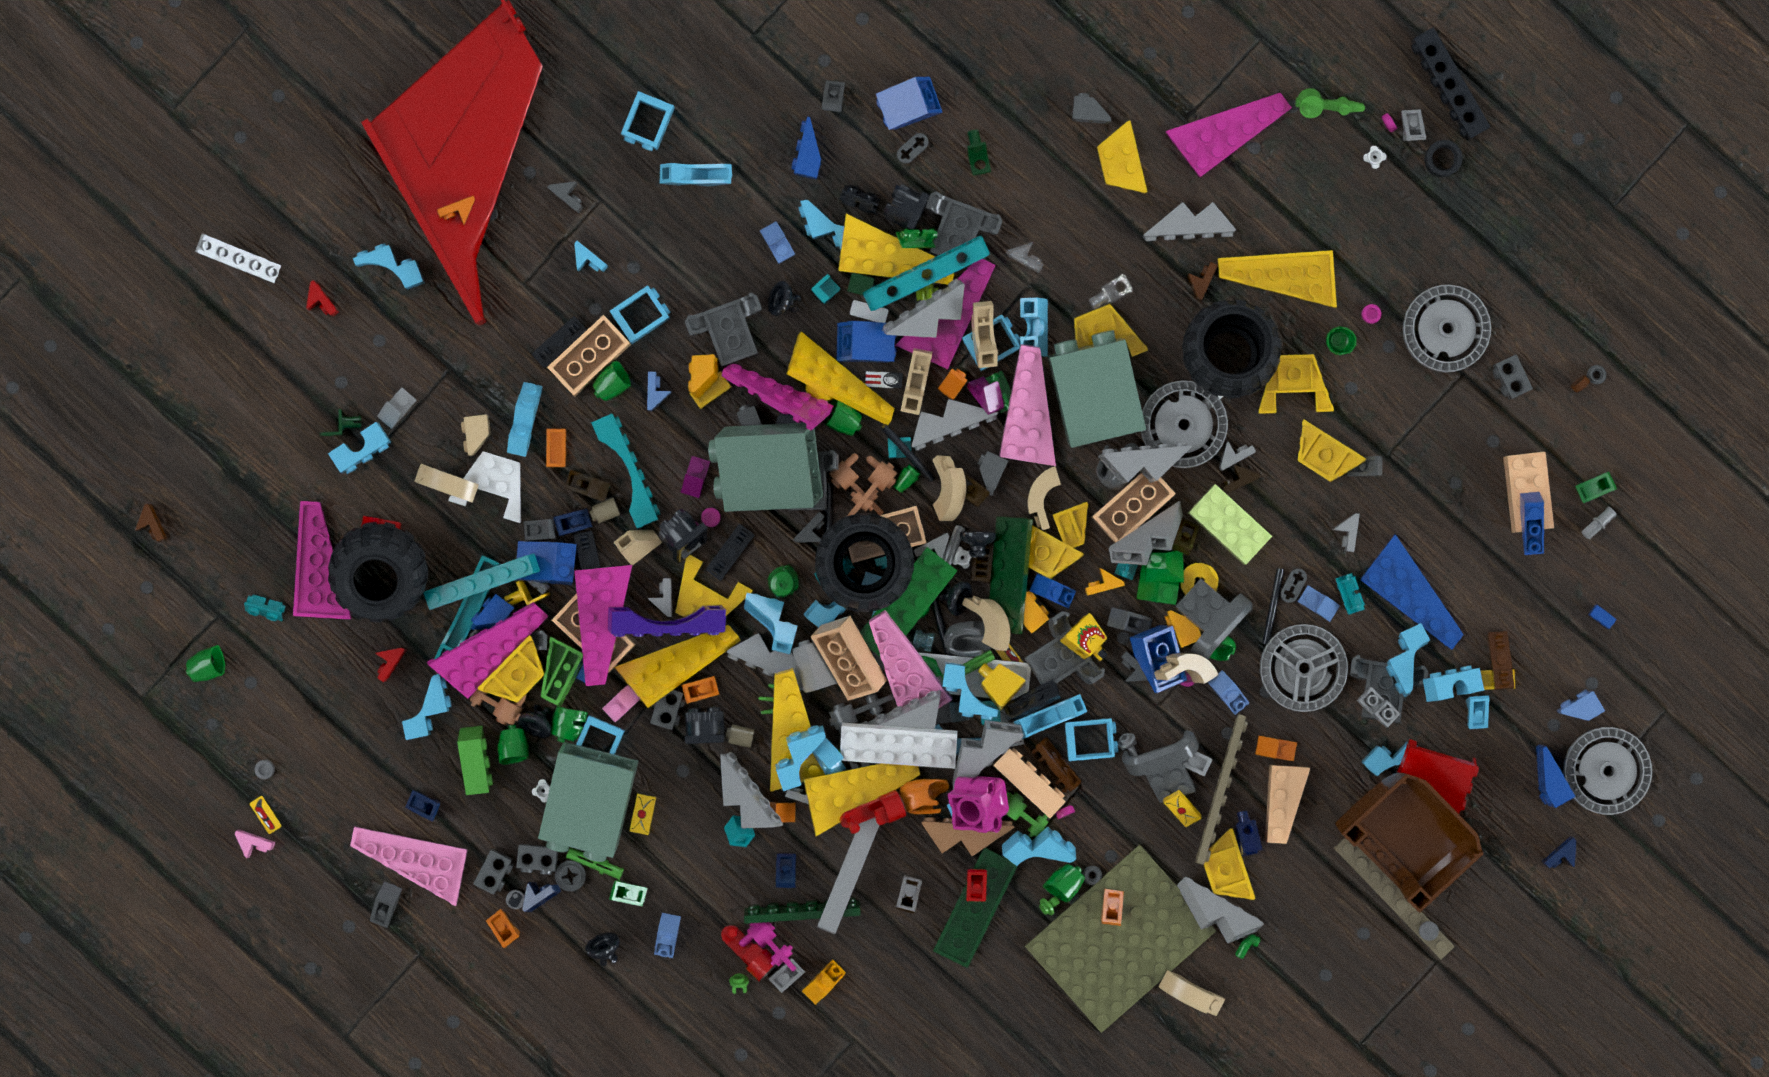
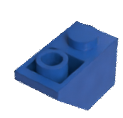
[1030,574,1076,609]
[471,594,514,630]

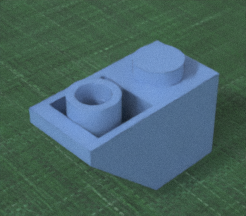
[1208,670,1249,715]
[1557,690,1605,721]
[654,913,681,958]

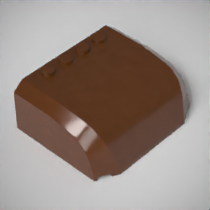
[1335,773,1484,913]

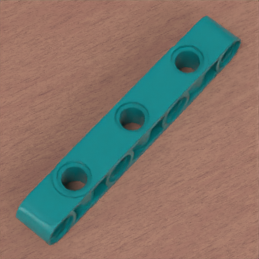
[863,236,990,311]

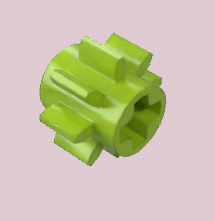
[916,284,938,301]

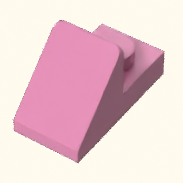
[602,685,640,722]
[235,829,275,859]

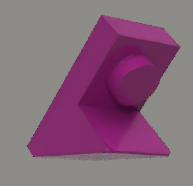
[967,376,1004,415]
[681,456,710,498]

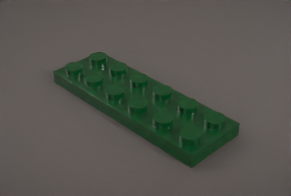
[989,517,1033,634]
[933,848,1018,968]
[744,898,860,924]

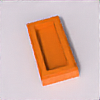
[546,429,566,467]

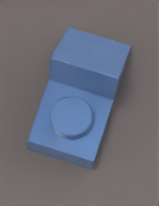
[760,222,795,264]
[647,372,672,411]
[1297,585,1340,622]

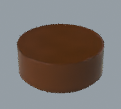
[1571,375,1590,393]

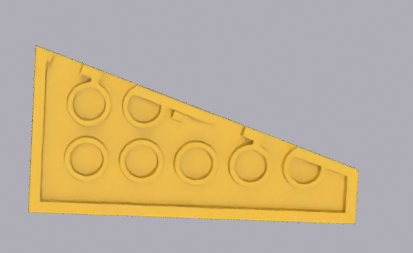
[1217,250,1337,308]
[803,763,920,836]

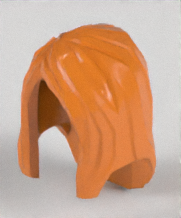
[899,779,949,814]

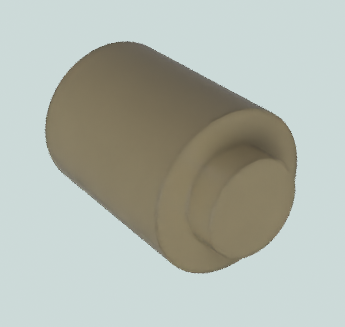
[590,498,620,524]
[725,725,755,748]

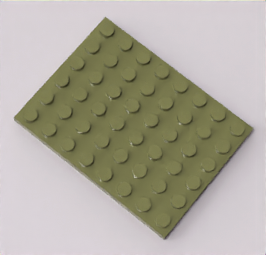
[1025,844,1216,1033]

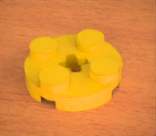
[1180,563,1218,595]

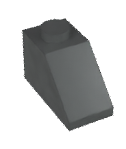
[1072,93,1111,124]
[977,451,1008,496]
[1107,607,1153,634]
[369,882,402,928]

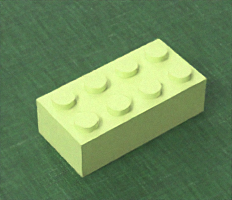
[1188,484,1272,565]

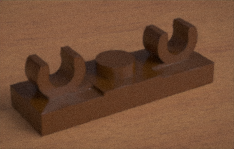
[1487,631,1514,690]
[1032,737,1081,793]

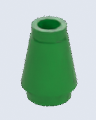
[893,464,920,493]

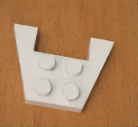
[448,452,521,523]

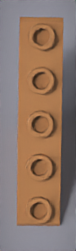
[921,817,1014,856]

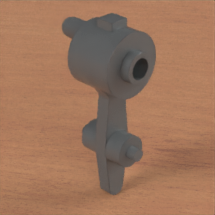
[828,693,895,735]

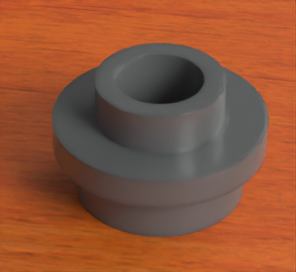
[1587,365,1606,384]
[1083,866,1102,885]

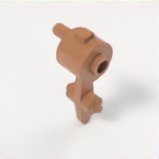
[829,453,884,515]
[847,456,897,516]
[470,689,526,726]

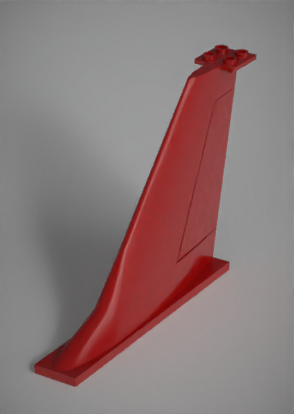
[361,0,543,326]

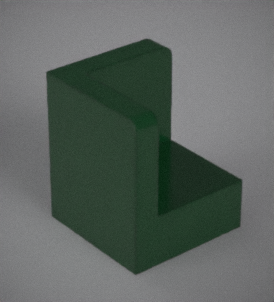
[847,273,874,295]

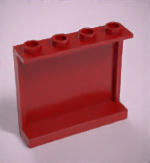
[1397,739,1479,814]

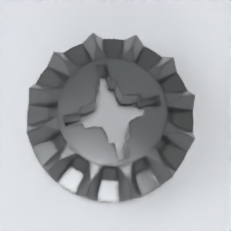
[555,861,586,891]

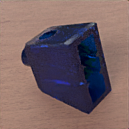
[1235,811,1262,857]

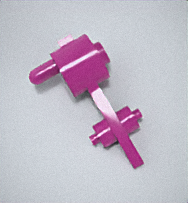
[739,922,797,972]

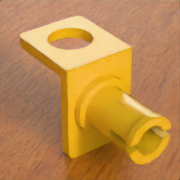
[504,580,551,606]

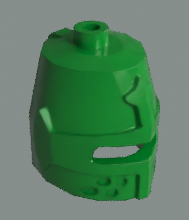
[593,361,631,401]
[824,399,862,436]
[767,564,799,598]
[186,645,225,682]
[551,706,588,743]
[498,725,529,765]
[1042,864,1085,902]

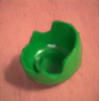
[1326,326,1356,355]
[1210,636,1236,661]

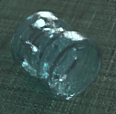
[912,629,935,652]

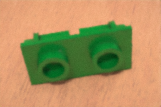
[896,229,937,248]
[985,371,1011,413]

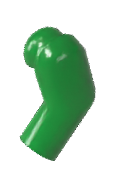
[921,656,942,677]
[1235,934,1261,959]

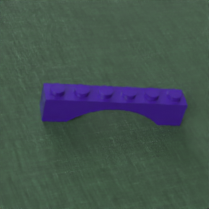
[608,605,726,637]

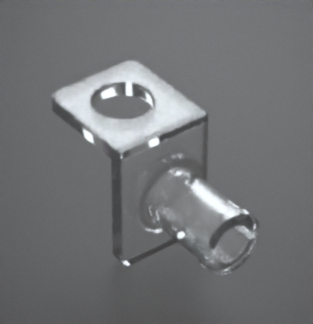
[1089,274,1133,309]

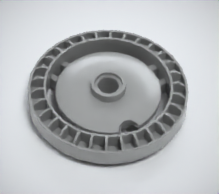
[1403,285,1491,373]
[1141,380,1228,468]
[1260,624,1348,712]
[1563,727,1652,815]

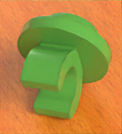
[1039,896,1060,915]
[729,973,749,994]

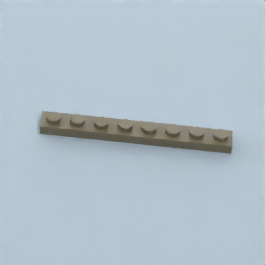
[1195,714,1248,865]
[1334,838,1455,960]

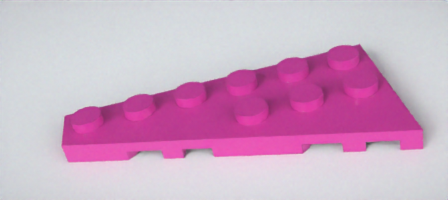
[1165,93,1292,177]
[895,259,996,370]
[721,364,834,431]
[293,501,351,619]
[575,565,633,686]
[427,602,548,699]

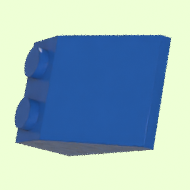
[517,541,576,585]
[1130,625,1187,693]
[1536,745,1576,808]

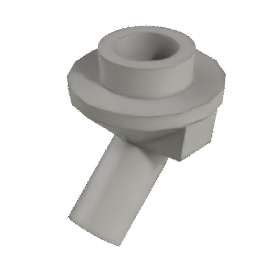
[1118,733,1138,756]

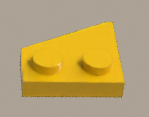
[1053,502,1088,548]

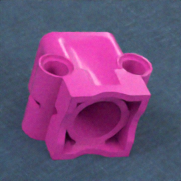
[948,776,1009,833]

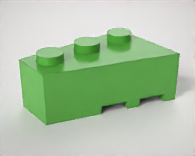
[541,637,584,706]
[457,725,493,795]

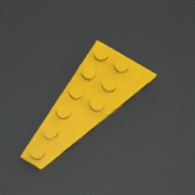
[838,213,954,285]
[787,332,894,425]
[615,625,741,708]
[770,668,825,792]

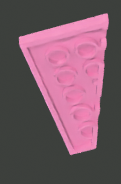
[999,344,1056,466]
[869,610,952,709]
[350,827,468,906]

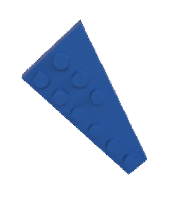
[1360,534,1464,650]

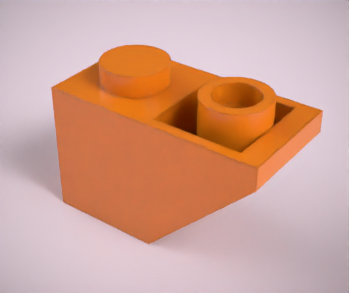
[938,368,967,400]

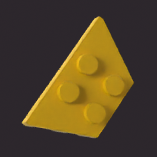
[1097,121,1147,194]
[1298,420,1366,482]
[1028,525,1084,579]
[478,635,544,703]
[1204,828,1255,900]

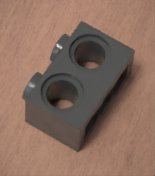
[1492,354,1533,400]
[650,690,686,730]
[516,844,558,875]
[473,849,514,895]

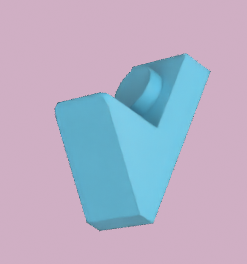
[575,241,608,272]
[1466,695,1489,729]
[812,738,845,775]

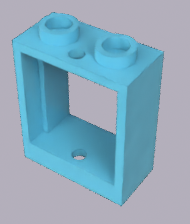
[621,91,675,151]
[610,285,671,344]
[962,315,1020,372]
[576,715,625,755]
[1065,718,1118,761]

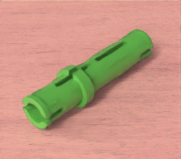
[566,847,624,880]

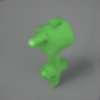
[1295,88,1365,118]
[1007,791,1048,838]

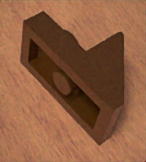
[1187,262,1218,301]
[135,504,168,542]

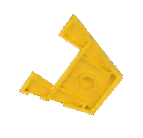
[1074,304,1148,357]
[1258,354,1334,414]
[675,555,753,617]

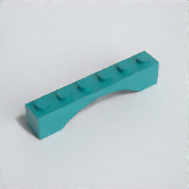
[591,414,660,529]
[423,553,540,610]
[434,555,501,660]

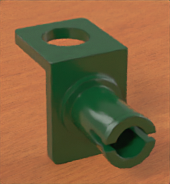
[967,129,991,176]
[319,409,361,436]

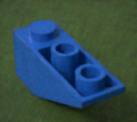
[791,117,821,180]
[1520,492,1544,555]

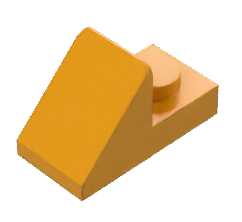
[1085,568,1125,596]

